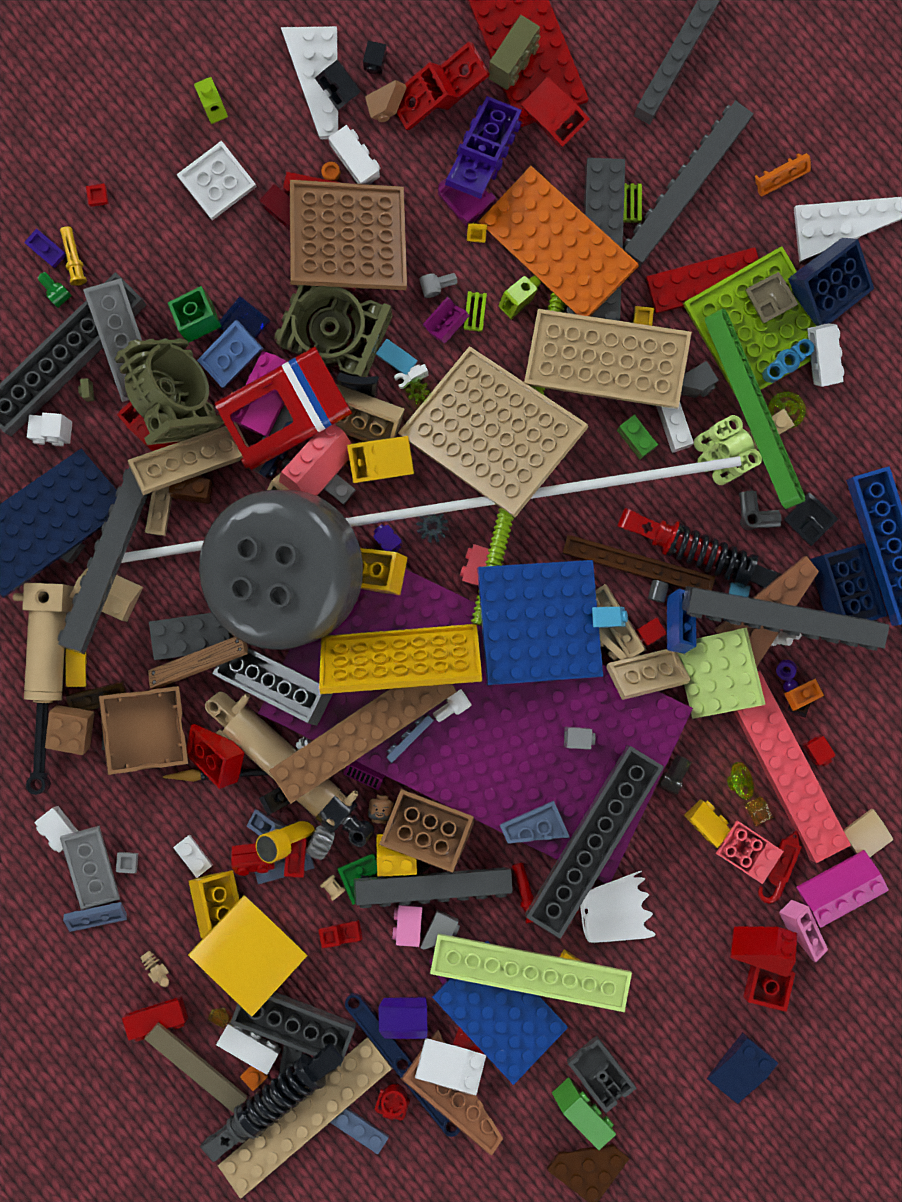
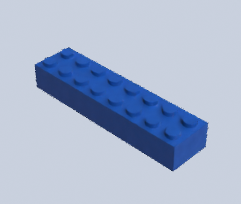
[846,466,902,626]

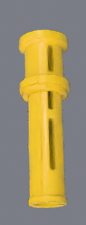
[60,226,87,286]

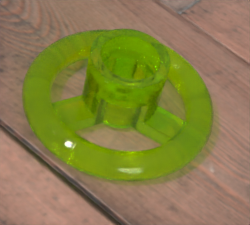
[768,392,806,429]
[727,762,754,800]

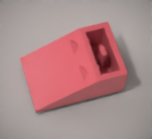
[716,820,784,884]

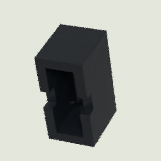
[315,59,361,110]

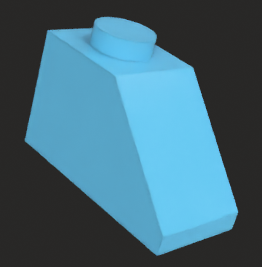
[592,607,628,628]

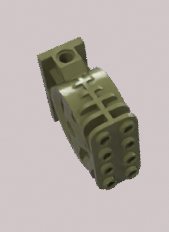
[275,285,393,377]
[115,338,224,445]

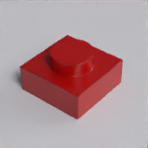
[86,183,109,207]

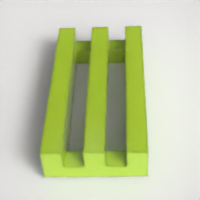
[623,183,642,223]
[464,291,487,332]

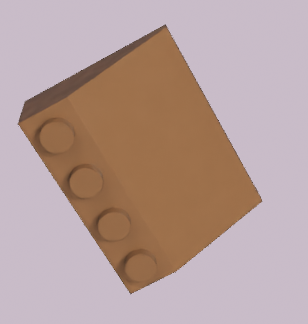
[379,789,475,873]

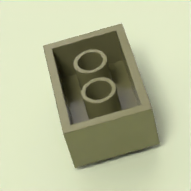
[489,15,541,90]

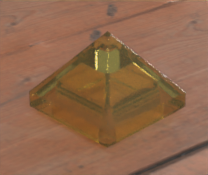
[208,1008,229,1028]

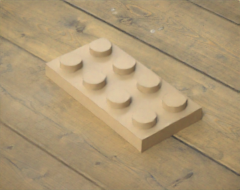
[606,649,691,700]

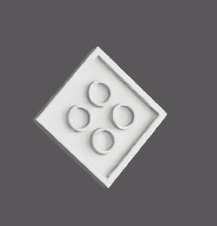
[177,141,257,221]

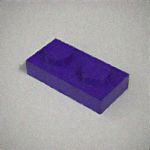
[24,228,66,269]

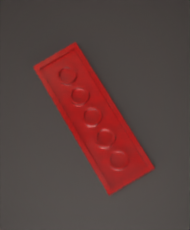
[646,247,759,314]

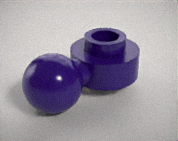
[776,660,799,692]

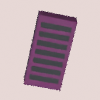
[343,761,385,790]

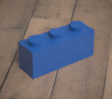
[667,589,696,654]

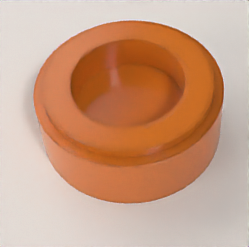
[321,162,341,181]

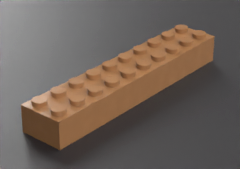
[269,684,457,804]

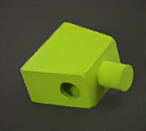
[194,77,228,124]
[498,276,541,320]

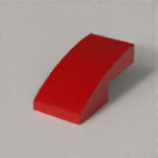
[318,920,363,948]

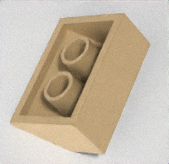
[69,568,143,622]

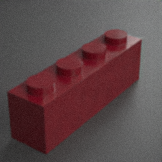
[259,184,290,231]

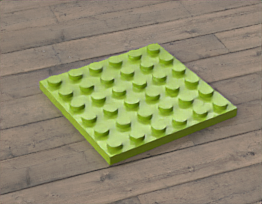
[683,246,816,398]

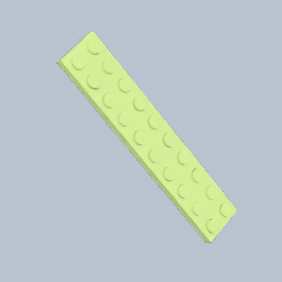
[430,933,632,1012]

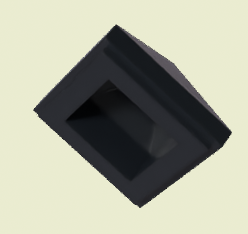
[787,703,811,718]

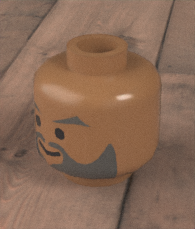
[367,795,394,824]

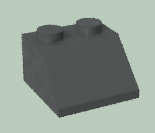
[681,361,719,398]

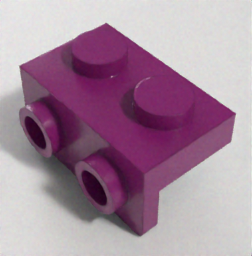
[423,297,470,344]

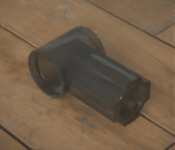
[658,754,692,796]

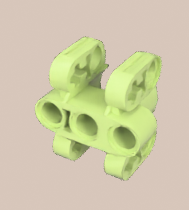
[694,415,762,485]

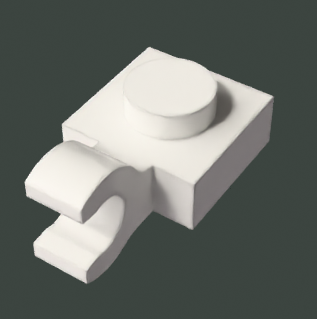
[394,364,429,389]

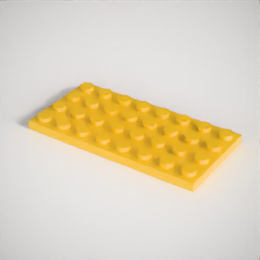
[319,624,482,694]

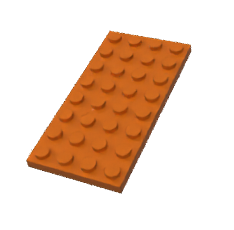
[478,166,639,317]

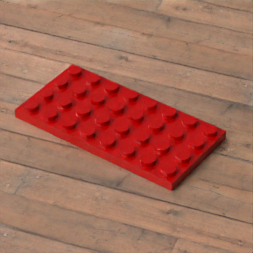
[468,0,589,128]

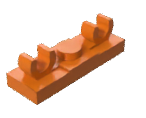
[755,153,811,197]

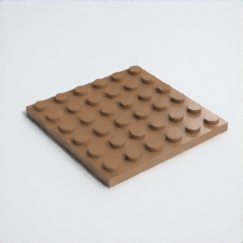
[290,180,407,290]

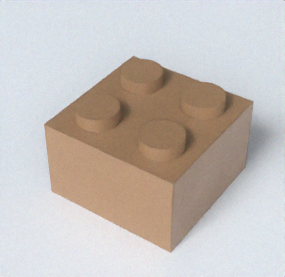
[45,705,95,755]

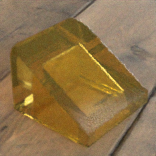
[745,797,773,826]

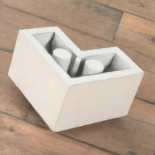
[27,413,72,446]

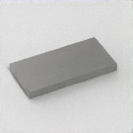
[60,826,120,910]

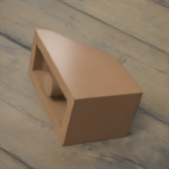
[365,80,406,122]

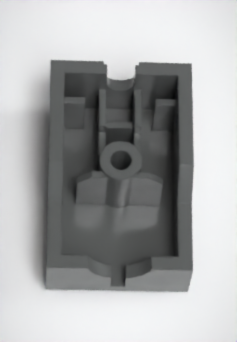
[567,1035,636,1113]

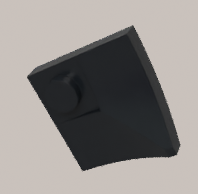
[337,372,379,398]
[783,492,838,546]

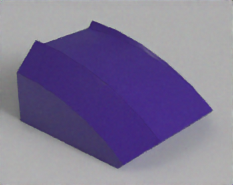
[379,996,428,1039]

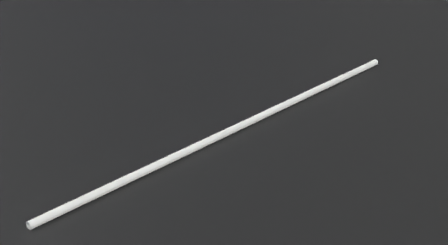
[121,456,741,563]

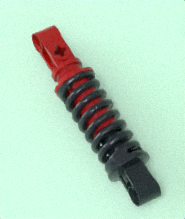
[617,508,782,589]

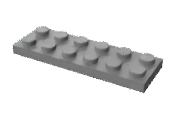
[83,278,142,402]

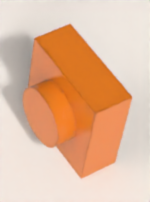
[240,1065,268,1091]

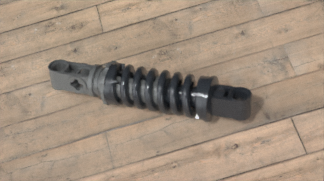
[200,1043,344,1162]

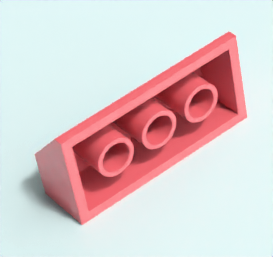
[279,424,352,496]

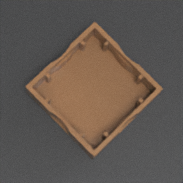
[99,686,188,775]

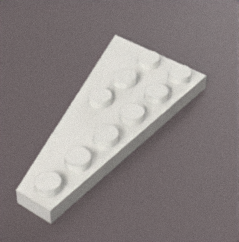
[281,26,338,139]
[794,197,902,263]

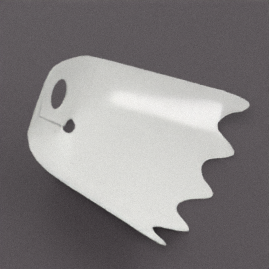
[580,871,656,943]

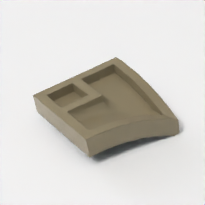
[745,272,798,324]

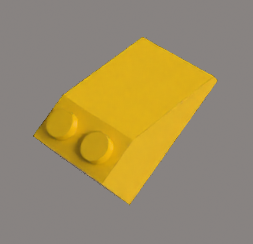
[360,548,408,595]

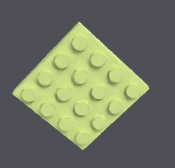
[676,627,765,719]

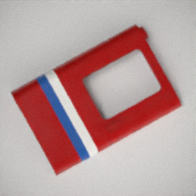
[214,346,353,470]

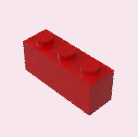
[122,996,188,1042]

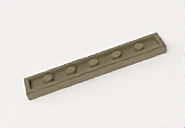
[145,1022,247,1113]

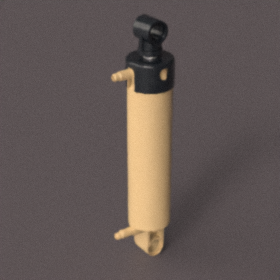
[205,692,374,847]

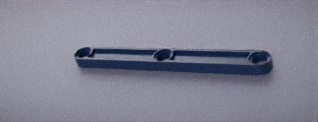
[345,993,460,1137]

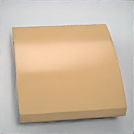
[843,809,893,857]

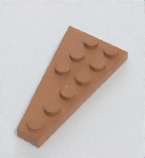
[714,556,819,667]
[401,1030,503,1156]

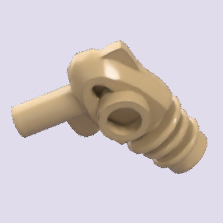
[140,951,169,987]

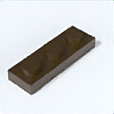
[66,681,127,711]

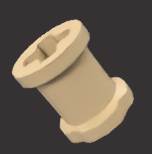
[320,875,345,901]

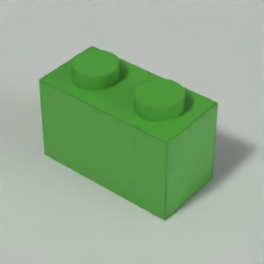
[617,415,658,460]

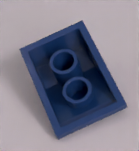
[707,1032,778,1104]

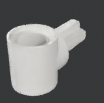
[433,689,472,722]

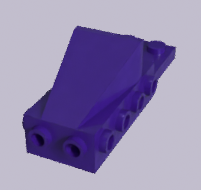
[445,96,522,199]

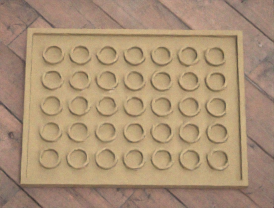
[398,346,588,517]

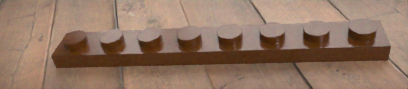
[562,535,715,590]

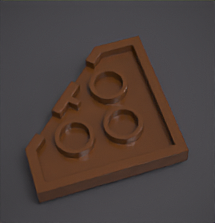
[547,1144,629,1202]

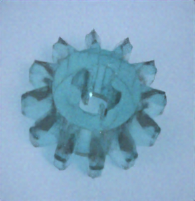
[416,513,449,543]

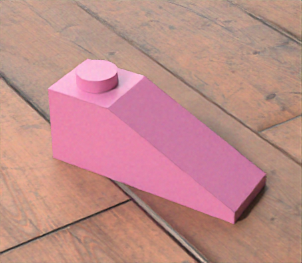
[779,900,828,962]

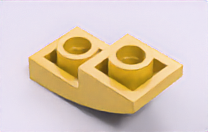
[66,649,87,687]

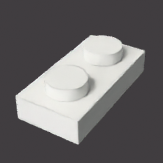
[173,835,213,878]

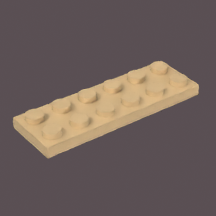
[128,423,249,495]

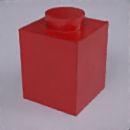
[635,617,667,646]
[803,735,836,767]

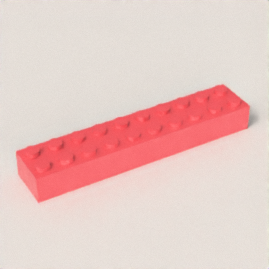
[733,671,851,863]

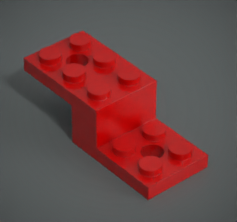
[397,41,490,130]

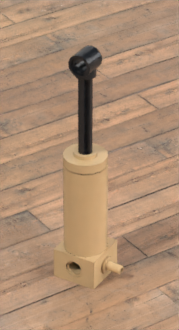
[13,583,74,795]

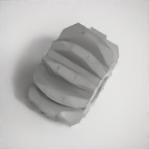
[306,825,335,860]

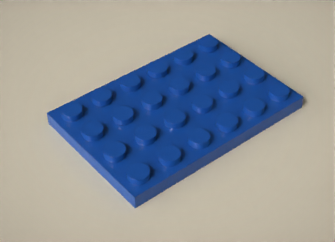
[432,941,568,1085]

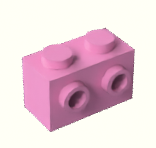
[393,903,422,947]

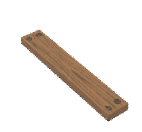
[148,637,248,689]

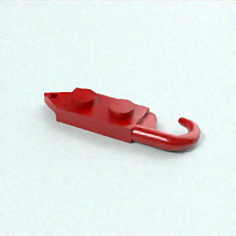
[758,831,802,904]

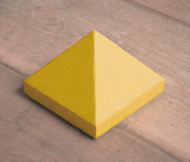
[467,223,487,243]

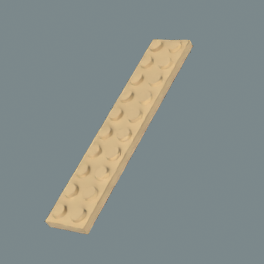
[218,1037,393,1199]

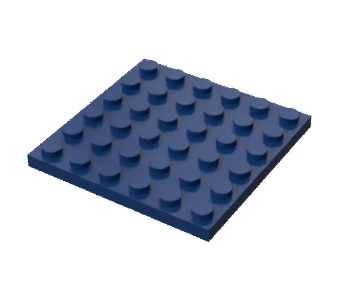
[477,560,603,685]

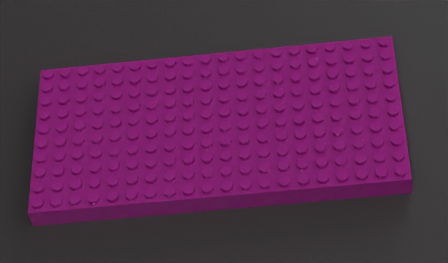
[258,547,693,885]

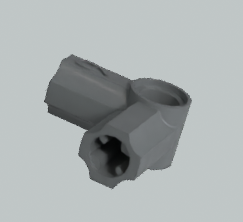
[739,490,781,531]

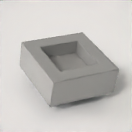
[116,852,138,873]

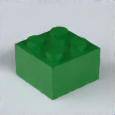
[168,286,222,343]

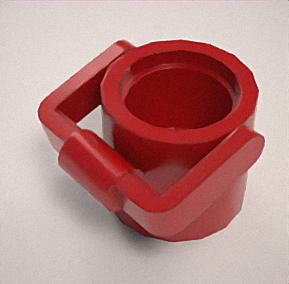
[375,1084,410,1121]

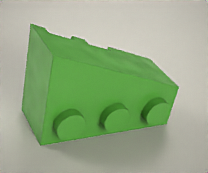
[552,1077,616,1150]

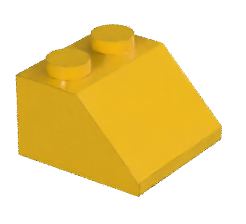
[684,800,730,848]
[377,834,417,877]

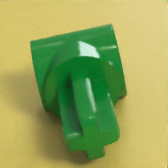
[38,272,72,308]

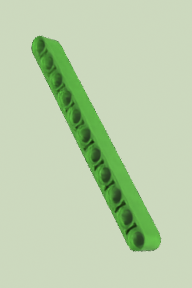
[705,308,805,509]

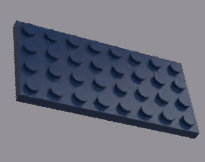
[0,448,117,598]

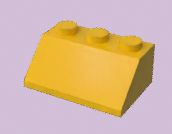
[189,870,239,938]

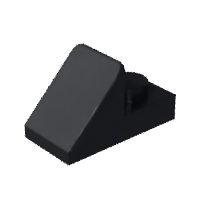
[259,787,290,815]

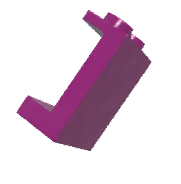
[438,178,496,228]

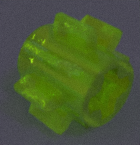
[406,379,430,404]

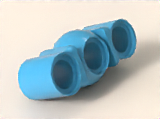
[762,339,814,383]

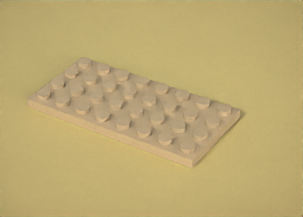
[524,309,692,409]

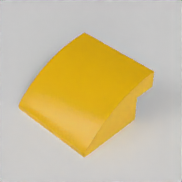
[188,895,308,1016]

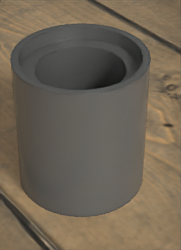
[648,580,669,603]

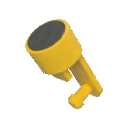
[256,821,315,863]

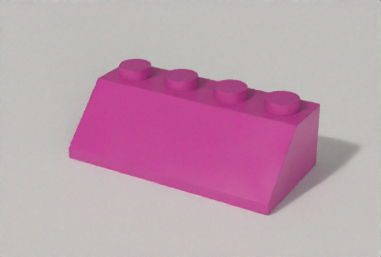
[231,351,288,437]
[796,850,889,928]

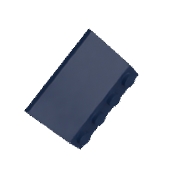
[788,238,874,326]
[809,543,887,621]

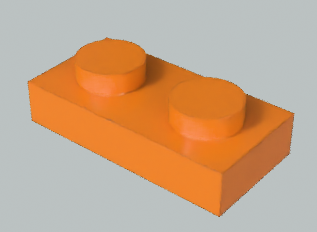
[784,678,824,711]

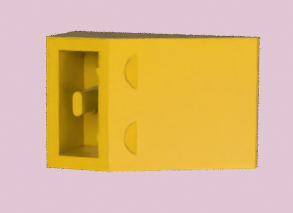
[347,436,414,483]

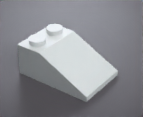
[415,1038,486,1095]

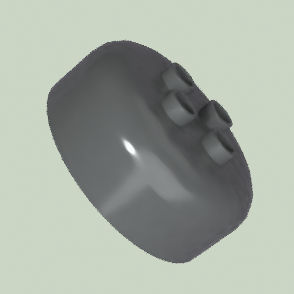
[199,490,363,650]

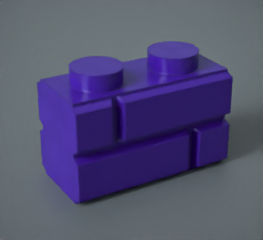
[373,524,403,552]

